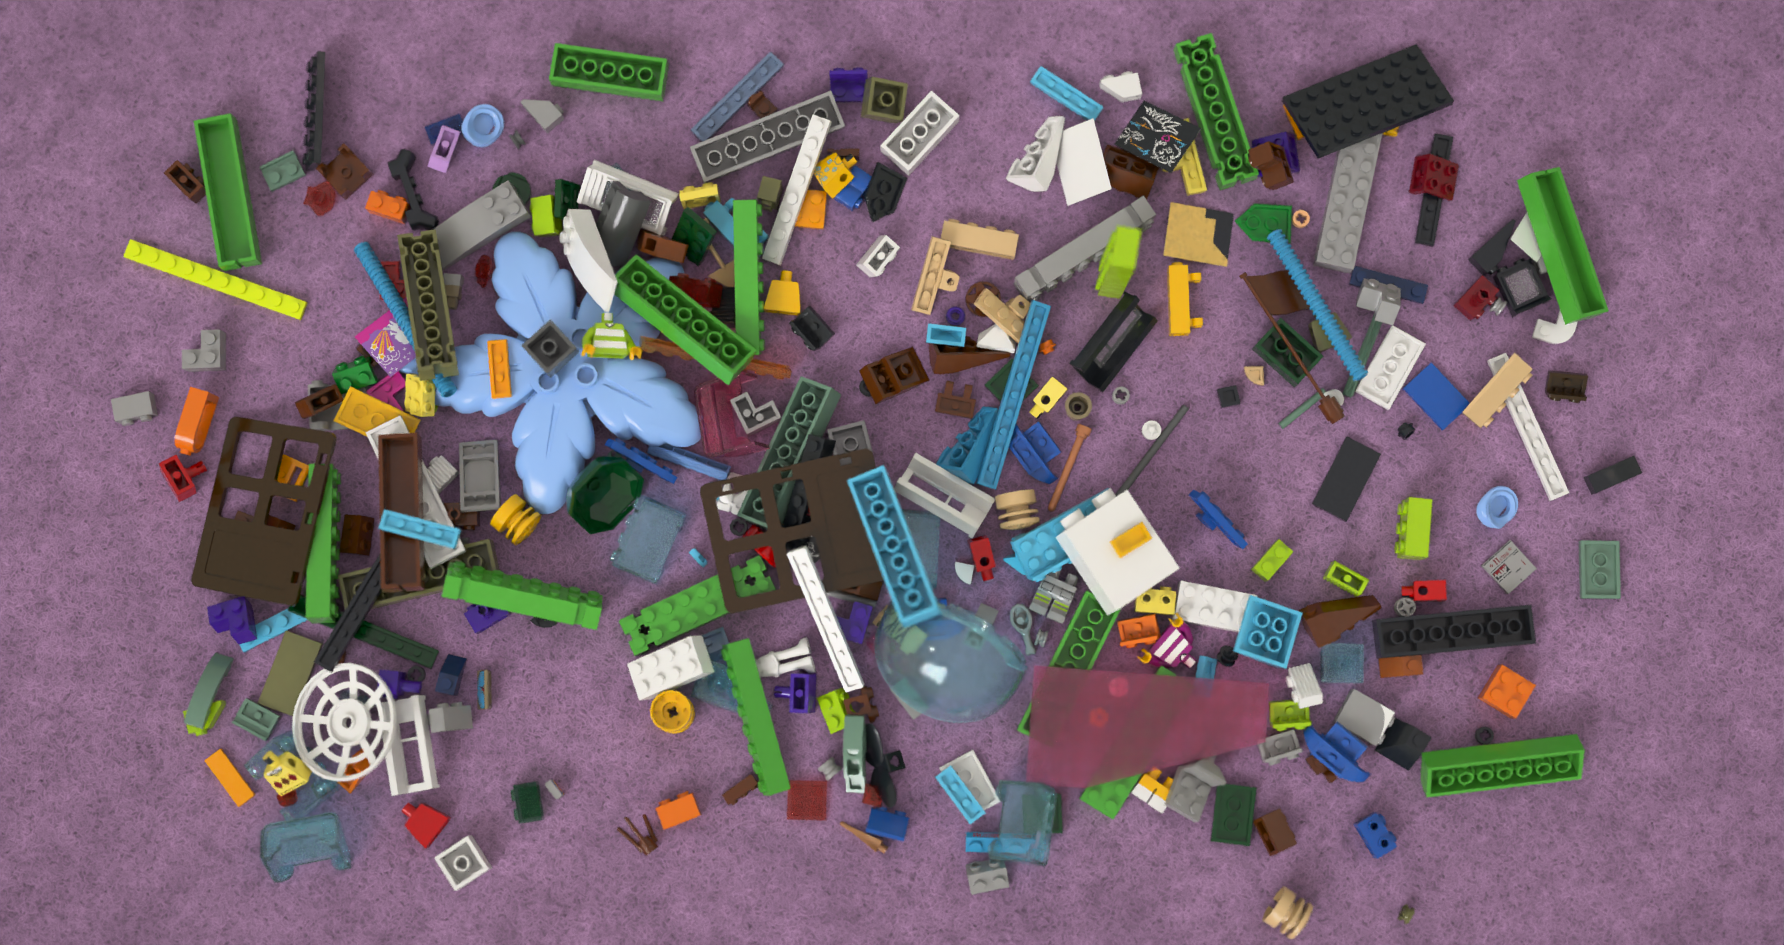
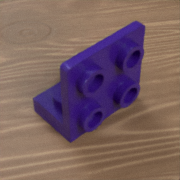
[829,67,868,103]
[1252,131,1300,177]

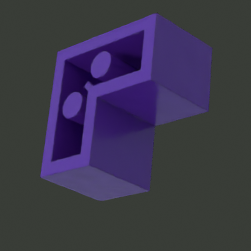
[207,596,257,645]
[836,601,873,645]

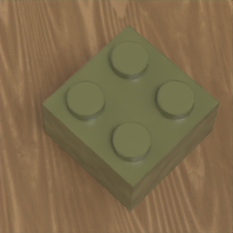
[861,77,908,124]

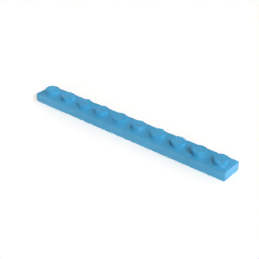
[976,300,1051,490]

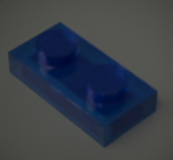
[425,113,463,145]

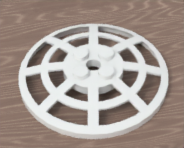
[292,663,397,781]

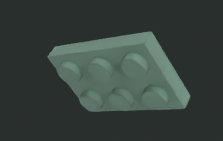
[1579,540,1621,599]

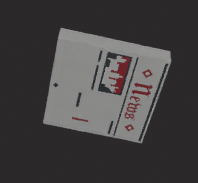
[1481,540,1537,594]

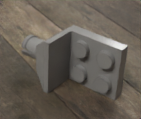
[1164,746,1226,822]

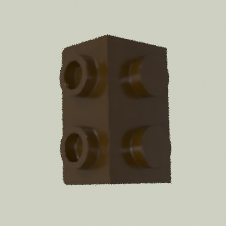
[1545,370,1588,403]

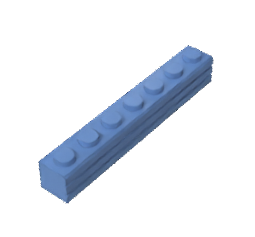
[647,443,731,480]

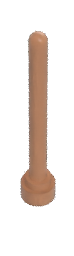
[1048,424,1092,512]

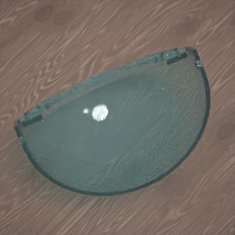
[874,598,1028,723]

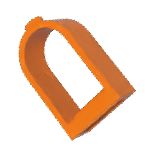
[175,387,219,456]

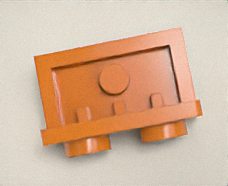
[1117,613,1161,648]

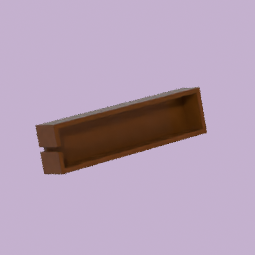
[378,433,425,593]

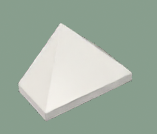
[977,324,1016,353]

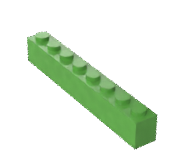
[721,638,791,796]

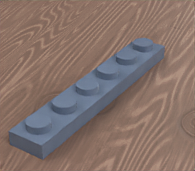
[691,51,784,142]

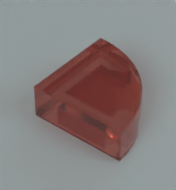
[862,783,882,807]

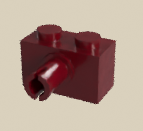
[1453,275,1500,321]

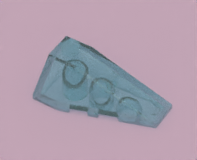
[690,660,773,714]

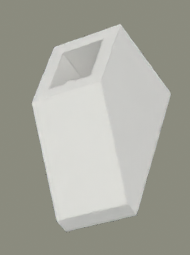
[1099,71,1142,102]

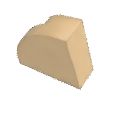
[1244,366,1264,386]

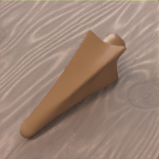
[840,822,888,854]

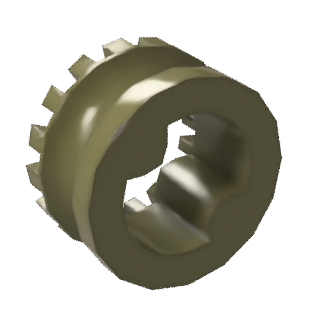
[1398,904,1415,924]

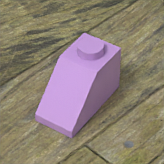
[428,125,460,173]

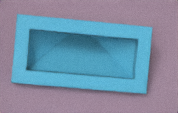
[926,324,966,347]

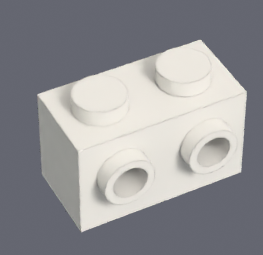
[856,235,900,277]

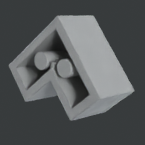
[1356,278,1401,325]
[182,329,226,372]
[730,392,781,437]

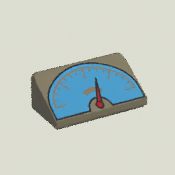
[477,670,492,710]

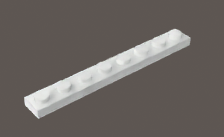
[762,115,832,265]
[1487,353,1569,501]
[787,545,865,693]

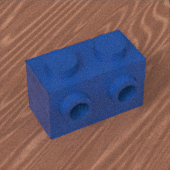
[1353,812,1397,859]

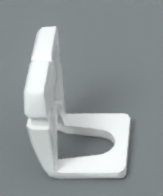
[717,472,748,515]

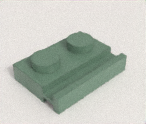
[259,150,306,192]
[232,698,281,741]

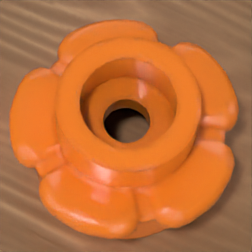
[1038,339,1056,355]

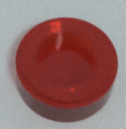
[277,790,298,807]

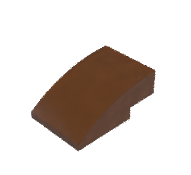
[859,347,929,404]

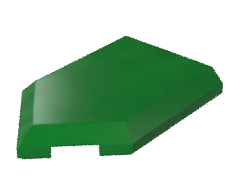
[1234,203,1292,243]

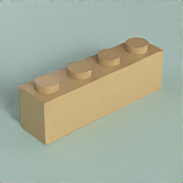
[941,219,1019,260]

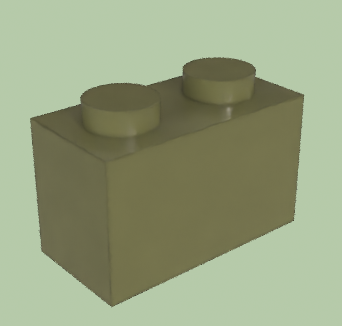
[757,176,783,212]

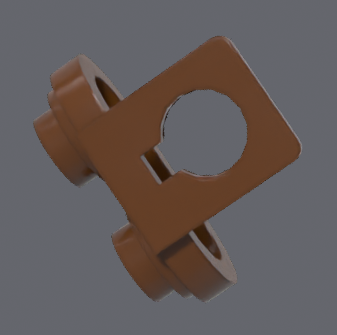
[844,685,879,723]

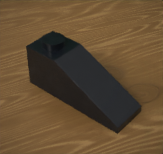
[1468,219,1516,276]

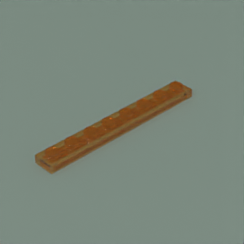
[639,336,792,379]

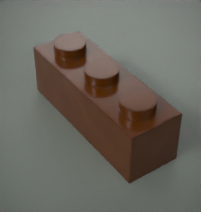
[722,774,758,805]

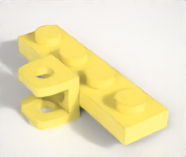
[1162,118,1207,196]

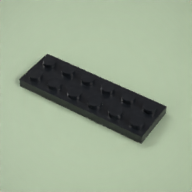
[303,51,325,171]

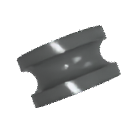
[508,130,526,149]

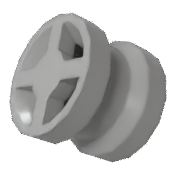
[1394,597,1416,617]
[818,757,842,781]

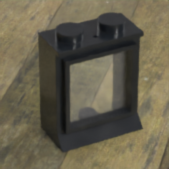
[1493,258,1551,318]

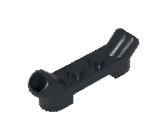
[387,149,439,231]

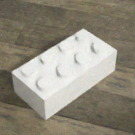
[880,91,960,176]
[1172,581,1258,633]
[627,636,714,700]

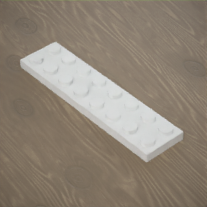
[365,415,466,569]

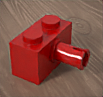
[158,455,207,502]

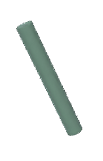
[1278,388,1326,429]

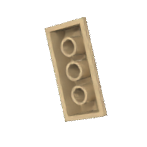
[1463,353,1532,428]

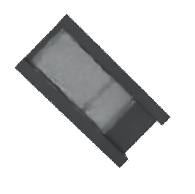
[1069,292,1158,392]

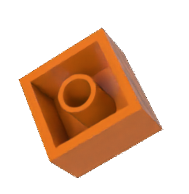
[1478,664,1536,719]

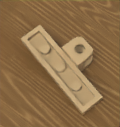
[911,236,960,315]
[974,288,1030,343]

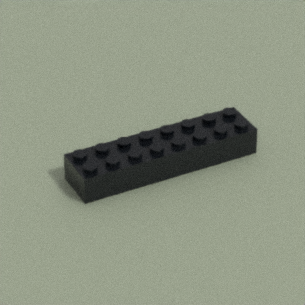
[1372,605,1536,659]

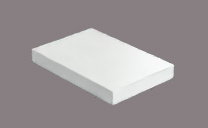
[939,750,1001,810]

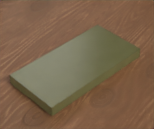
[258,631,323,716]

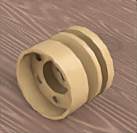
[995,489,1040,530]
[1262,886,1313,940]

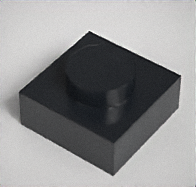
[1217,385,1241,408]

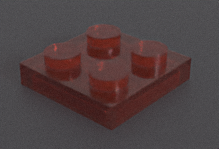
[787,780,827,820]

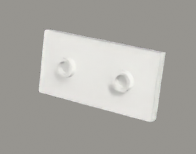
[1355,325,1426,410]

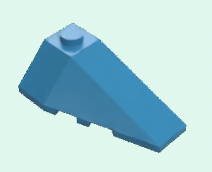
[936,406,998,484]

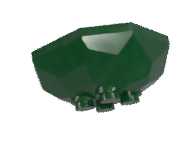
[566,456,644,534]

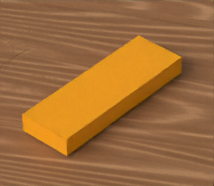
[487,339,512,399]
[204,749,255,807]

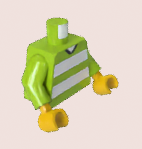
[581,313,642,360]

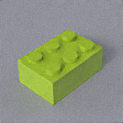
[1394,497,1432,560]

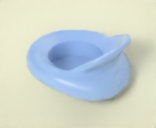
[462,104,504,147]
[1476,486,1518,529]

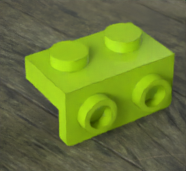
[817,688,856,734]
[1269,700,1312,731]

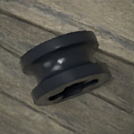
[730,518,748,536]
[407,666,426,682]
[1475,727,1494,744]

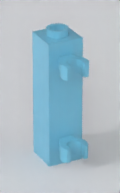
[703,197,769,257]

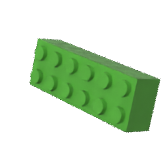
[549,43,669,101]

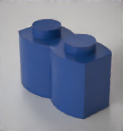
[834,165,872,211]

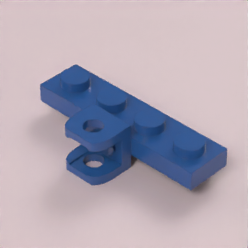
[605,438,677,484]
[1189,489,1248,549]

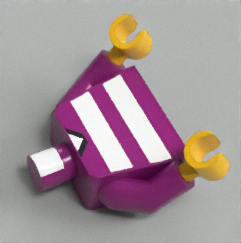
[1137,613,1197,669]

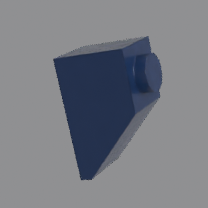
[435,654,467,696]

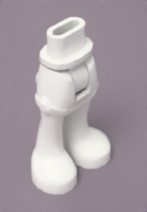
[755,637,816,678]

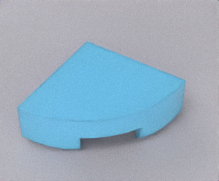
[689,548,708,567]

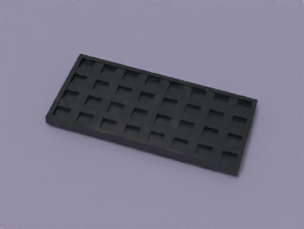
[1282,44,1454,159]

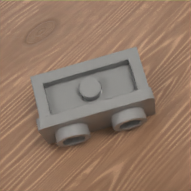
[1256,729,1303,766]
[965,857,1009,895]

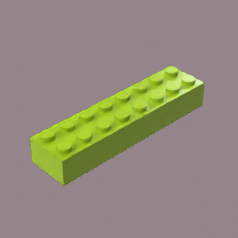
[1095,226,1141,299]

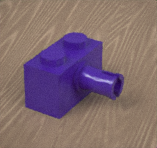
[464,604,511,634]
[377,669,422,699]
[774,673,816,713]

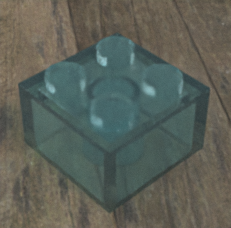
[1320,643,1364,684]

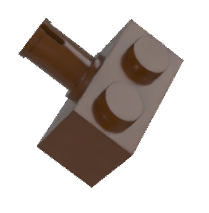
[443,502,480,531]

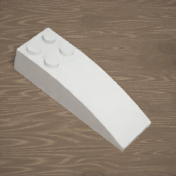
[559,209,617,312]

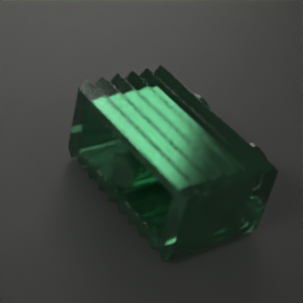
[511,781,544,824]

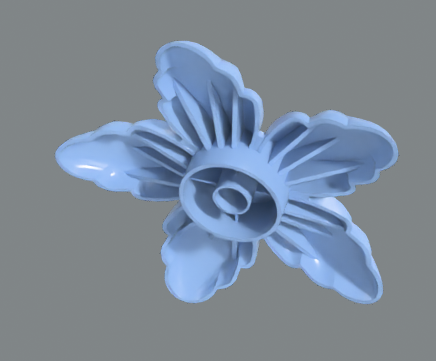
[435,232,705,514]

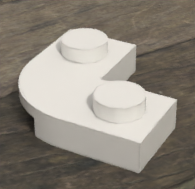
[1532,311,1577,344]

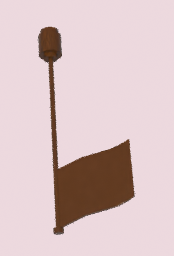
[1239,270,1345,424]

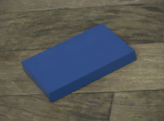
[1403,363,1470,430]

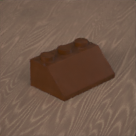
[1103,144,1159,200]

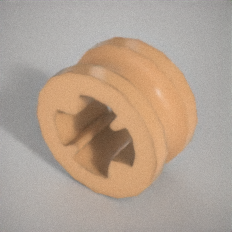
[1292,210,1310,228]

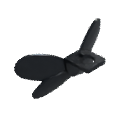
[865,723,905,808]

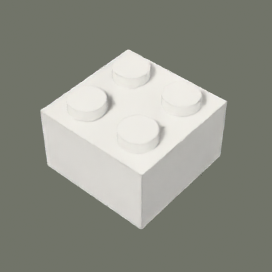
[435,835,492,891]

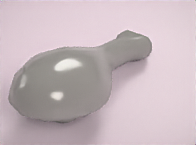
[1010,604,1036,656]

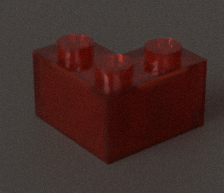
[669,273,723,308]

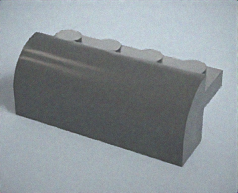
[596,181,651,267]

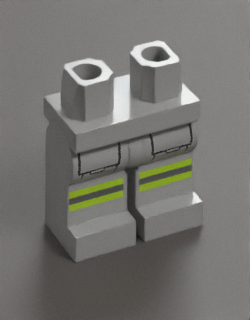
[1028,570,1078,624]

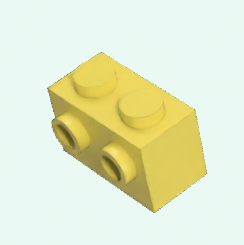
[1134,587,1176,616]

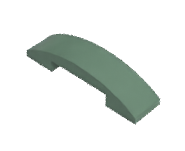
[184,653,234,729]

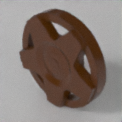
[966,281,1001,317]

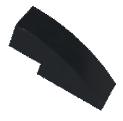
[1583,456,1642,495]

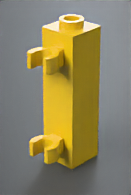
[1167,262,1203,336]

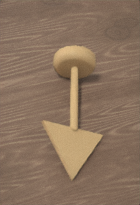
[703,218,735,287]

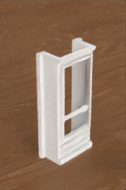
[894,453,995,538]
[378,695,440,796]

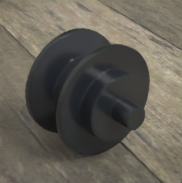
[1217,646,1238,667]

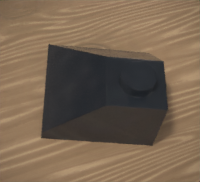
[1375,718,1432,770]

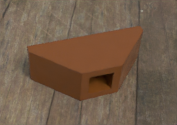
[636,229,688,263]

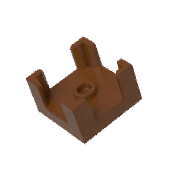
[316,143,373,200]

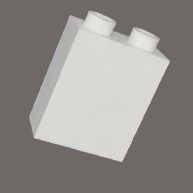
[1055,488,1179,615]

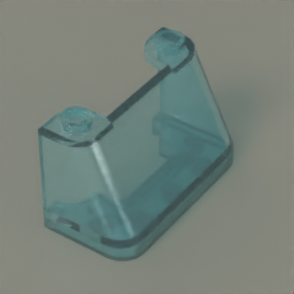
[988,780,1056,867]
[260,812,352,883]

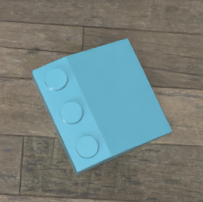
[1233,595,1302,669]

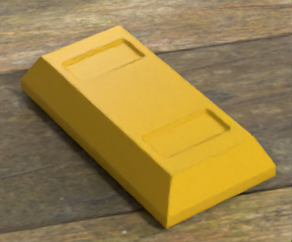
[1110,522,1152,558]

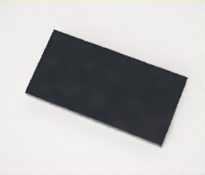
[1312,436,1381,522]

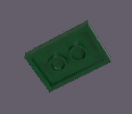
[671,207,717,267]
[1210,784,1257,846]

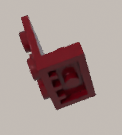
[1409,154,1459,201]

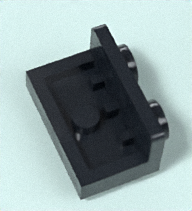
[789,306,835,351]

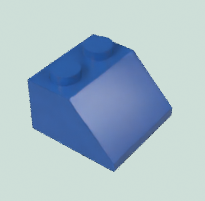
[866,805,909,842]

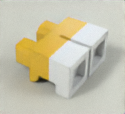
[1130,766,1173,813]

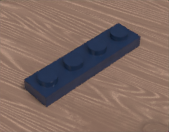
[1349,266,1428,304]

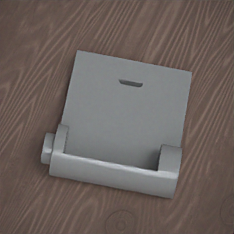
[307,380,367,431]

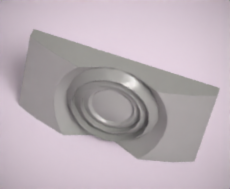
[459,440,501,513]

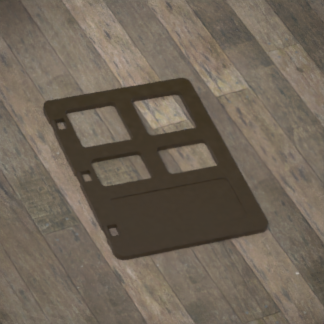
[191,417,337,606]
[700,449,884,613]

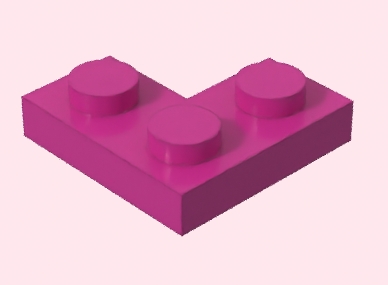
[366,371,406,412]

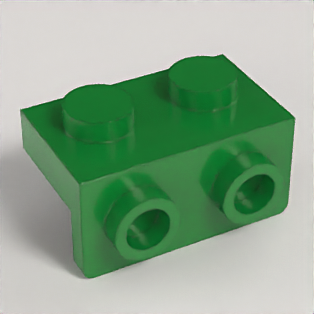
[332,356,378,394]

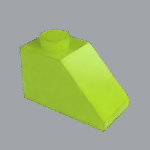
[183,700,226,737]

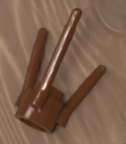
[617,814,658,856]

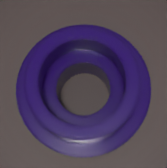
[946,307,965,326]

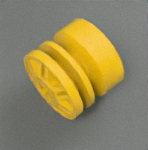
[490,494,542,546]
[650,690,695,734]

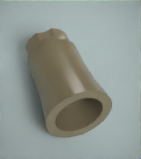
[1065,392,1092,421]

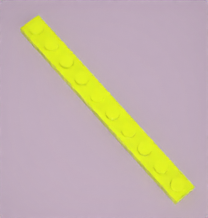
[123,239,307,320]

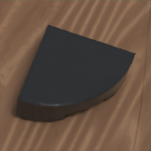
[530,617,558,628]

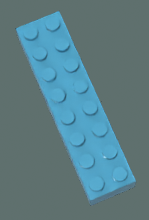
[847,465,942,628]

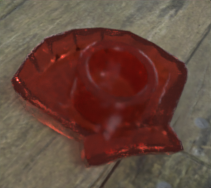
[303,181,336,216]
[475,255,494,288]

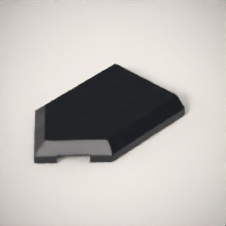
[864,162,907,222]

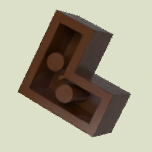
[1248,141,1294,191]

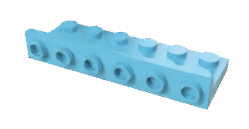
[1010,488,1110,582]

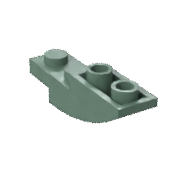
[843,715,867,793]

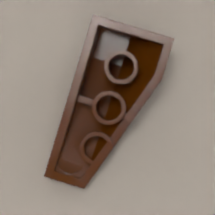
[929,336,1011,375]
[1299,595,1382,648]

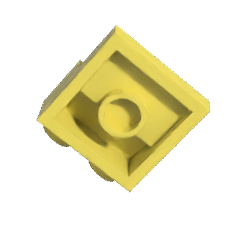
[679,182,721,210]
[404,373,435,417]

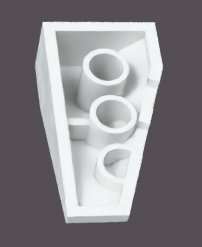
[1006,116,1065,191]

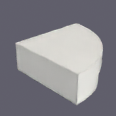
[955,562,974,584]

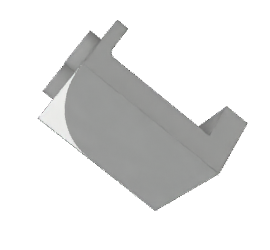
[1332,689,1395,746]

